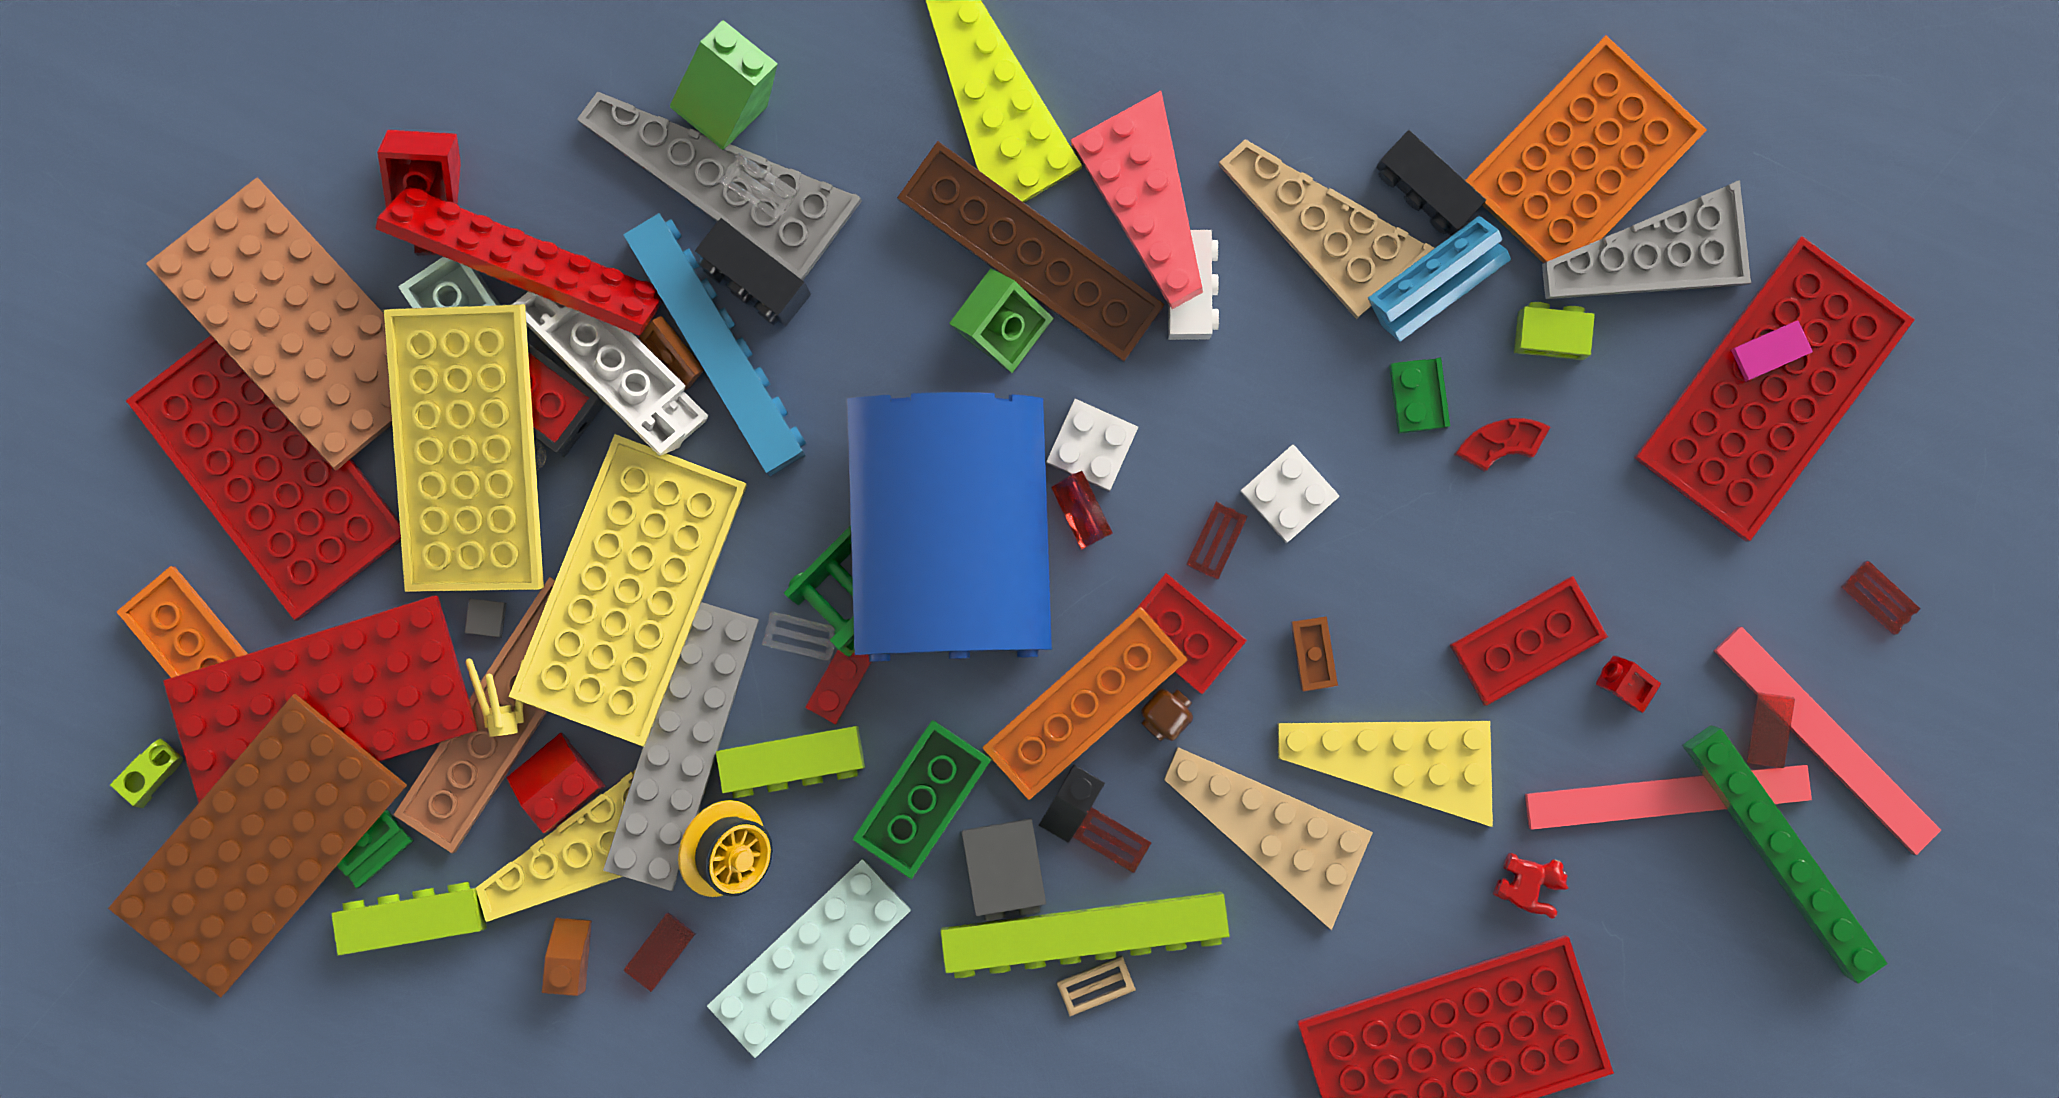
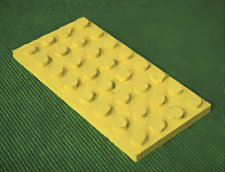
[384,304,544,592]
[509,434,747,747]

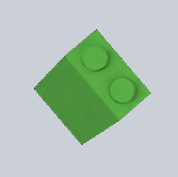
[670,20,778,150]

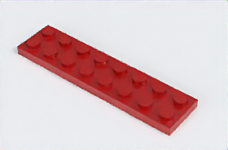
[375,186,663,336]

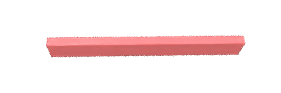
[1714,626,1941,855]
[1525,765,1812,830]

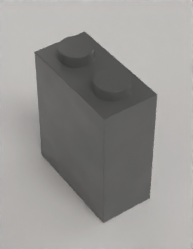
[962,818,1046,921]

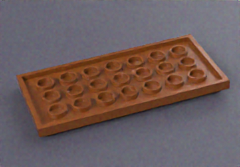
[108,694,407,998]

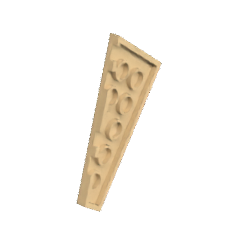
[1218,139,1434,319]
[1164,747,1373,930]

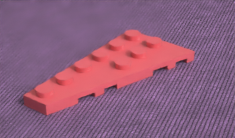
[1071,91,1203,309]

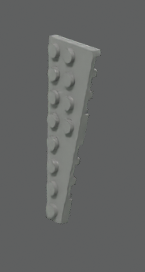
[577,91,862,280]

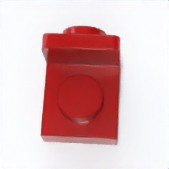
[1596,656,1661,713]

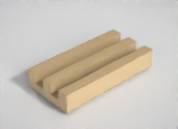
[1057,956,1136,1016]

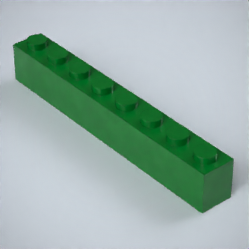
[1682,725,1888,984]

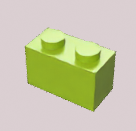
[1514,302,1595,360]

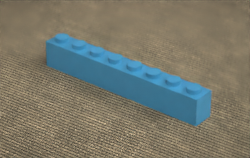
[623,213,807,476]

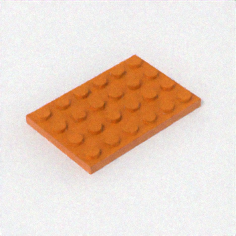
[1465,35,1707,263]

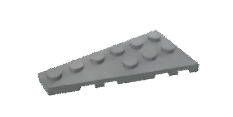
[1542,180,1751,299]

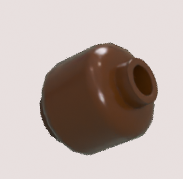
[1141,689,1193,742]

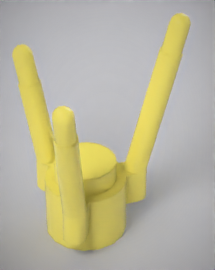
[466,658,524,737]

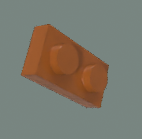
[638,316,704,391]
[1290,616,1338,691]

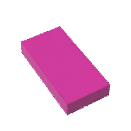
[1731,320,1813,381]

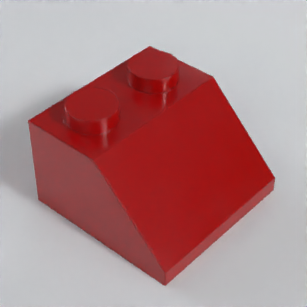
[377,130,461,208]
[506,732,606,833]

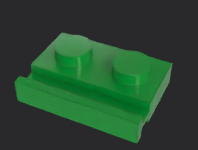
[1389,357,1450,434]
[337,809,414,889]

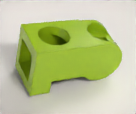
[110,739,183,808]

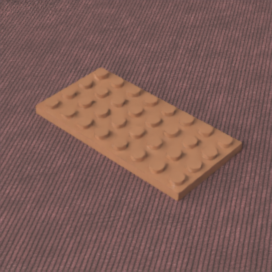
[146,177,392,471]

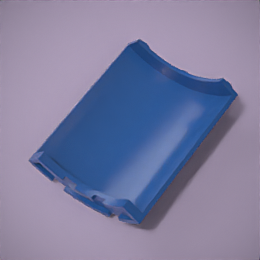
[847,392,1052,662]

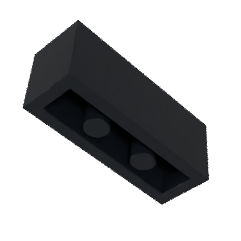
[1376,130,1486,236]

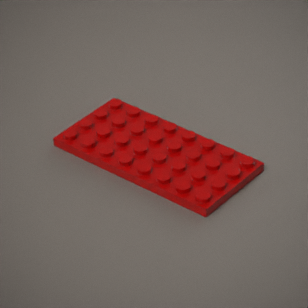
[1634,236,1915,542]
[126,335,401,621]
[163,595,478,803]
[1297,935,1614,1098]

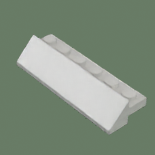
[512,291,708,456]

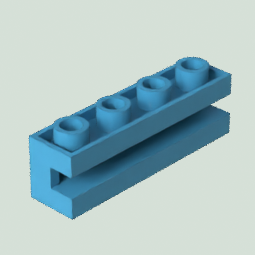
[1368,216,1511,342]

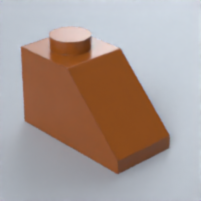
[542,917,592,996]

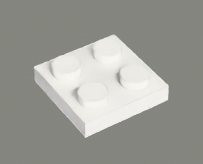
[1046,399,1138,492]
[1240,445,1340,543]

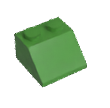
[949,268,1054,373]

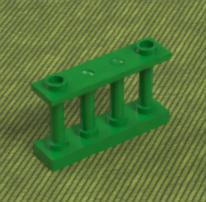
[784,525,855,657]

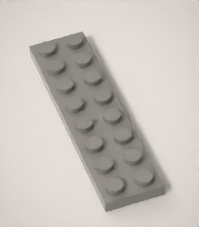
[603,602,759,891]

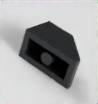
[1039,765,1105,843]

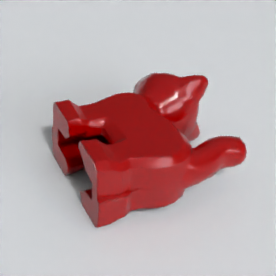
[1493,853,1569,919]

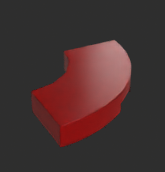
[1454,418,1550,472]

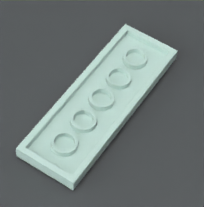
[707,858,911,1058]

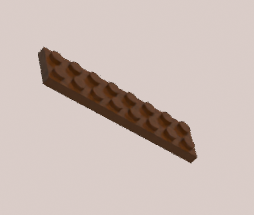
[897,141,1165,362]

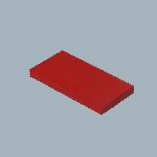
[1450,576,1608,706]

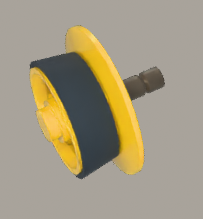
[678,800,773,897]

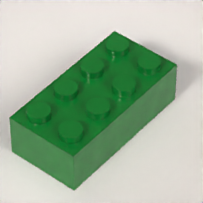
[852,720,992,880]

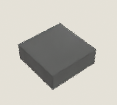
[465,598,507,638]

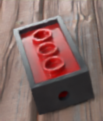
[528,343,606,457]

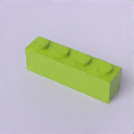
[716,726,865,799]
[331,882,487,955]

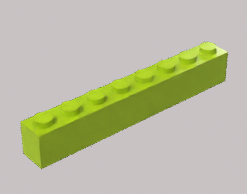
[941,892,1230,978]

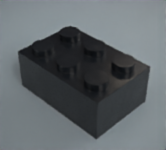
[695,218,811,327]

